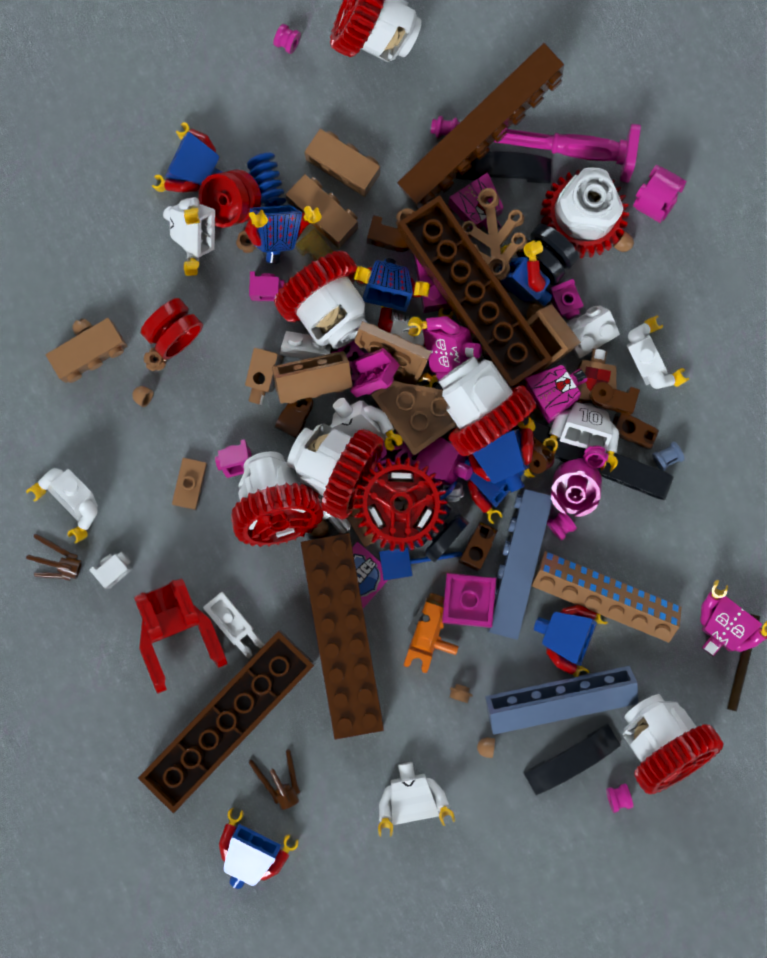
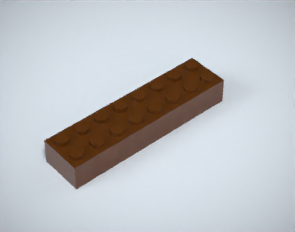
[397,43,564,209]
[398,195,552,389]
[300,533,384,740]
[138,630,316,814]

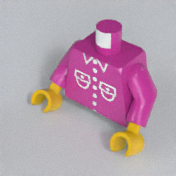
[408,316,482,388]
[700,580,767,657]

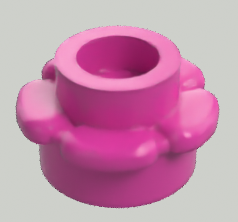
[583,445,608,468]

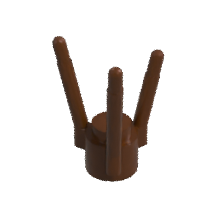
[26,534,82,581]
[248,749,300,810]

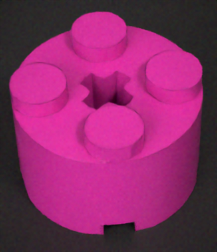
[633,165,687,224]
[551,458,602,517]

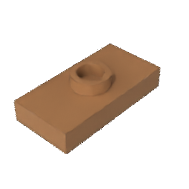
[172,458,207,510]

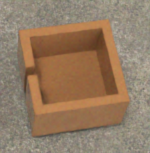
[527,304,581,375]

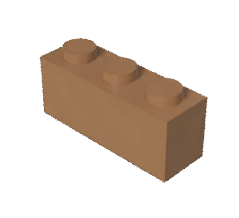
[305,129,380,197]
[285,174,358,249]
[45,318,128,383]
[272,351,353,404]

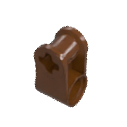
[275,397,313,439]

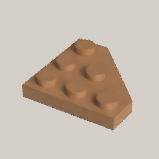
[355,321,431,385]
[371,381,457,456]

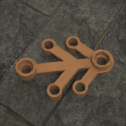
[462,188,528,281]

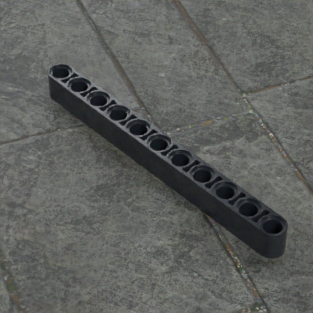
[427,382,674,500]

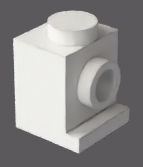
[90,551,133,589]

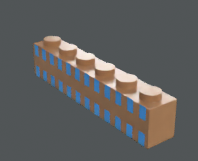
[532,551,682,643]

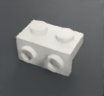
[567,305,620,359]
[280,331,333,359]

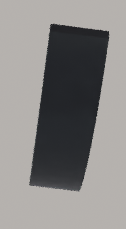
[456,151,552,183]
[523,723,621,795]

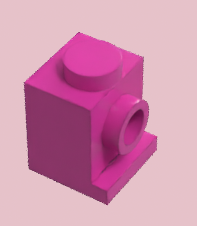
[249,271,285,301]
[549,279,584,320]
[215,439,252,478]

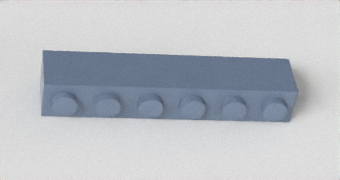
[487,489,552,640]
[485,666,638,735]

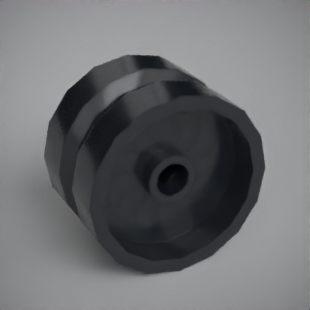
[516,224,579,285]
[414,503,469,563]

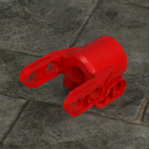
[134,578,228,694]

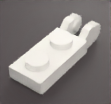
[203,592,265,659]

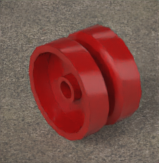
[198,169,261,228]
[140,298,203,360]

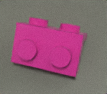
[350,348,400,398]

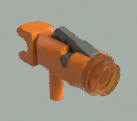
[403,592,459,673]

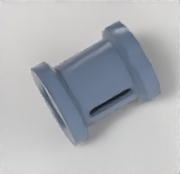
[652,442,685,471]

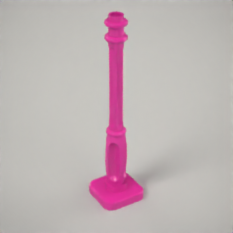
[431,116,641,183]

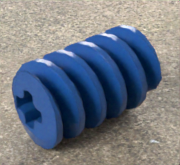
[247,152,286,207]

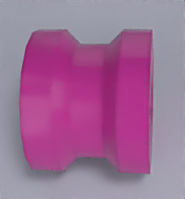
[273,23,301,54]
[547,512,577,541]
[606,783,633,813]

